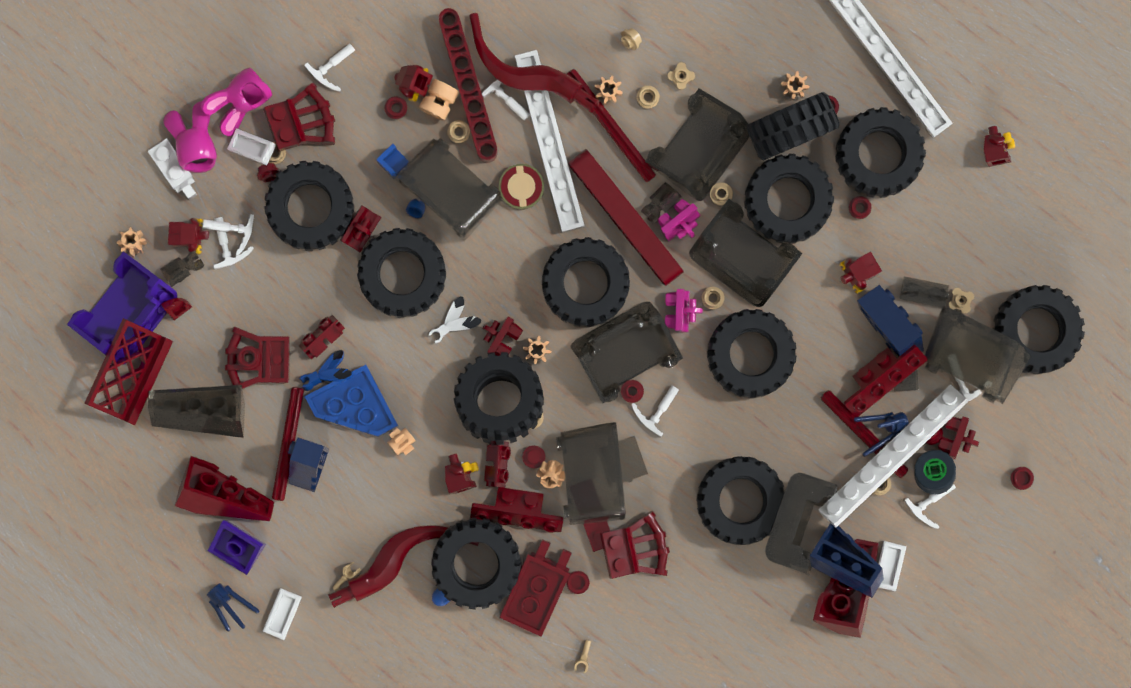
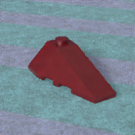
[175,456,274,521]
[813,539,879,638]

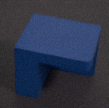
[376,144,410,179]

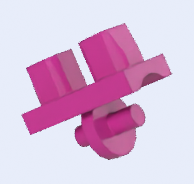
[657,199,700,242]
[665,289,703,332]

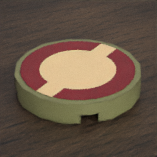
[499,164,544,210]

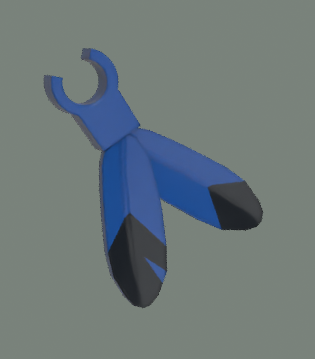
[299,350,353,391]

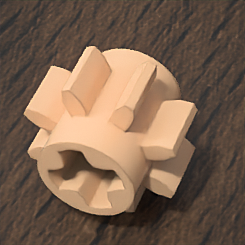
[780,71,810,101]
[595,76,623,105]
[117,227,147,258]
[523,336,552,365]
[387,428,416,455]
[536,460,567,488]

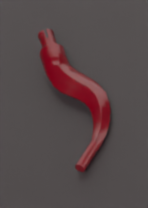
[469,13,599,113]
[328,525,479,608]

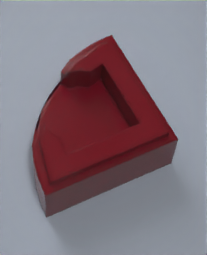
[161,298,192,320]

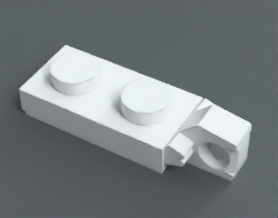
[148,138,197,200]

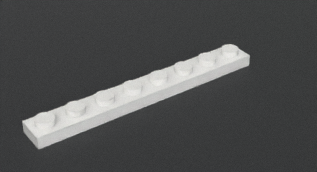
[829,0,953,138]
[515,50,584,233]
[819,385,968,527]

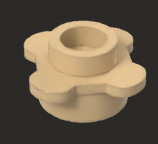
[668,62,695,90]
[948,288,974,314]

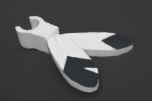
[429,296,481,344]

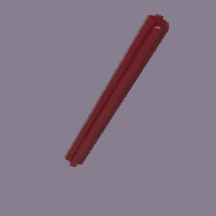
[567,69,656,182]

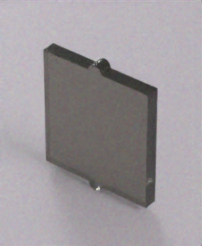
[599,436,648,486]

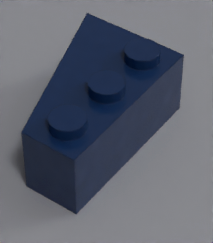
[857,284,924,357]
[288,437,329,492]
[810,523,884,598]

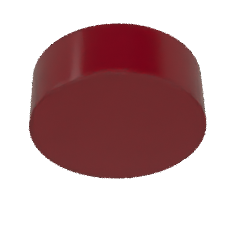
[566,571,590,594]

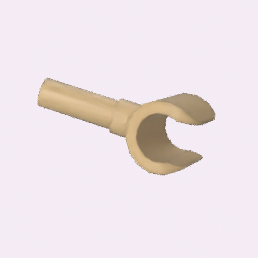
[332,562,361,591]
[574,640,591,673]

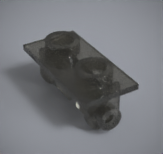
[899,276,949,308]

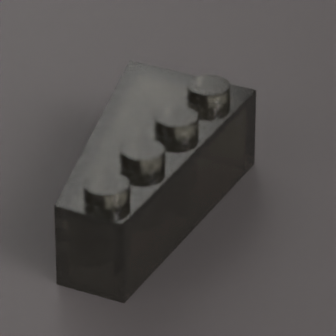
[148,385,245,438]

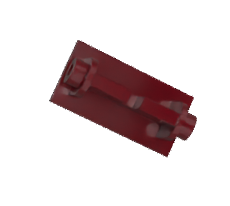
[299,315,345,360]
[484,441,511,488]

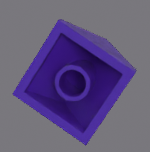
[208,520,266,575]

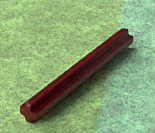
[272,387,304,501]
[821,390,908,478]

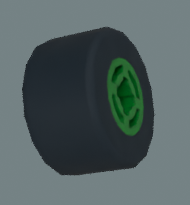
[914,450,956,494]

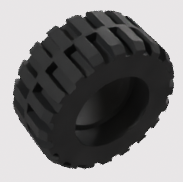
[747,92,840,161]
[835,107,926,198]
[744,153,834,244]
[264,161,354,251]
[357,228,446,318]
[542,237,630,327]
[992,285,1085,374]
[707,309,797,398]
[454,352,544,445]
[696,456,787,545]
[431,518,521,610]

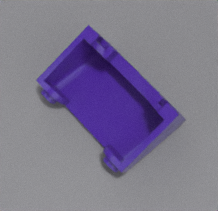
[67,251,177,365]

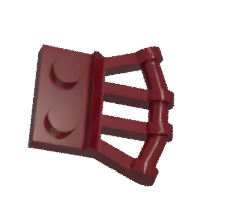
[263,82,335,152]
[225,326,290,393]
[600,511,670,579]

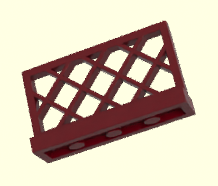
[84,318,173,425]

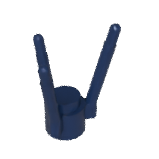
[854,412,909,457]
[207,583,259,631]

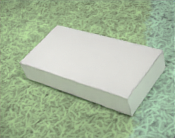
[227,128,276,166]
[878,541,907,591]
[263,588,302,640]

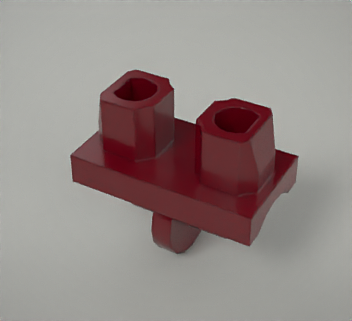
[340,205,382,253]
[482,316,523,356]
[938,416,979,460]

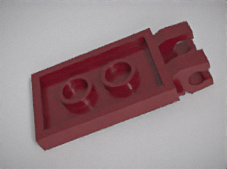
[499,539,572,637]

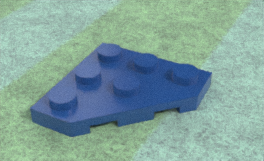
[304,365,398,437]

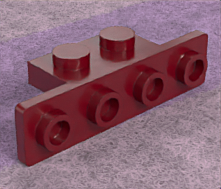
[844,345,928,417]
[470,487,564,533]

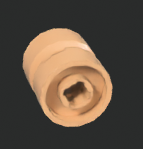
[419,79,459,121]

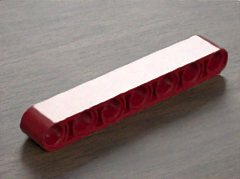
[439,8,498,163]
[568,149,684,286]

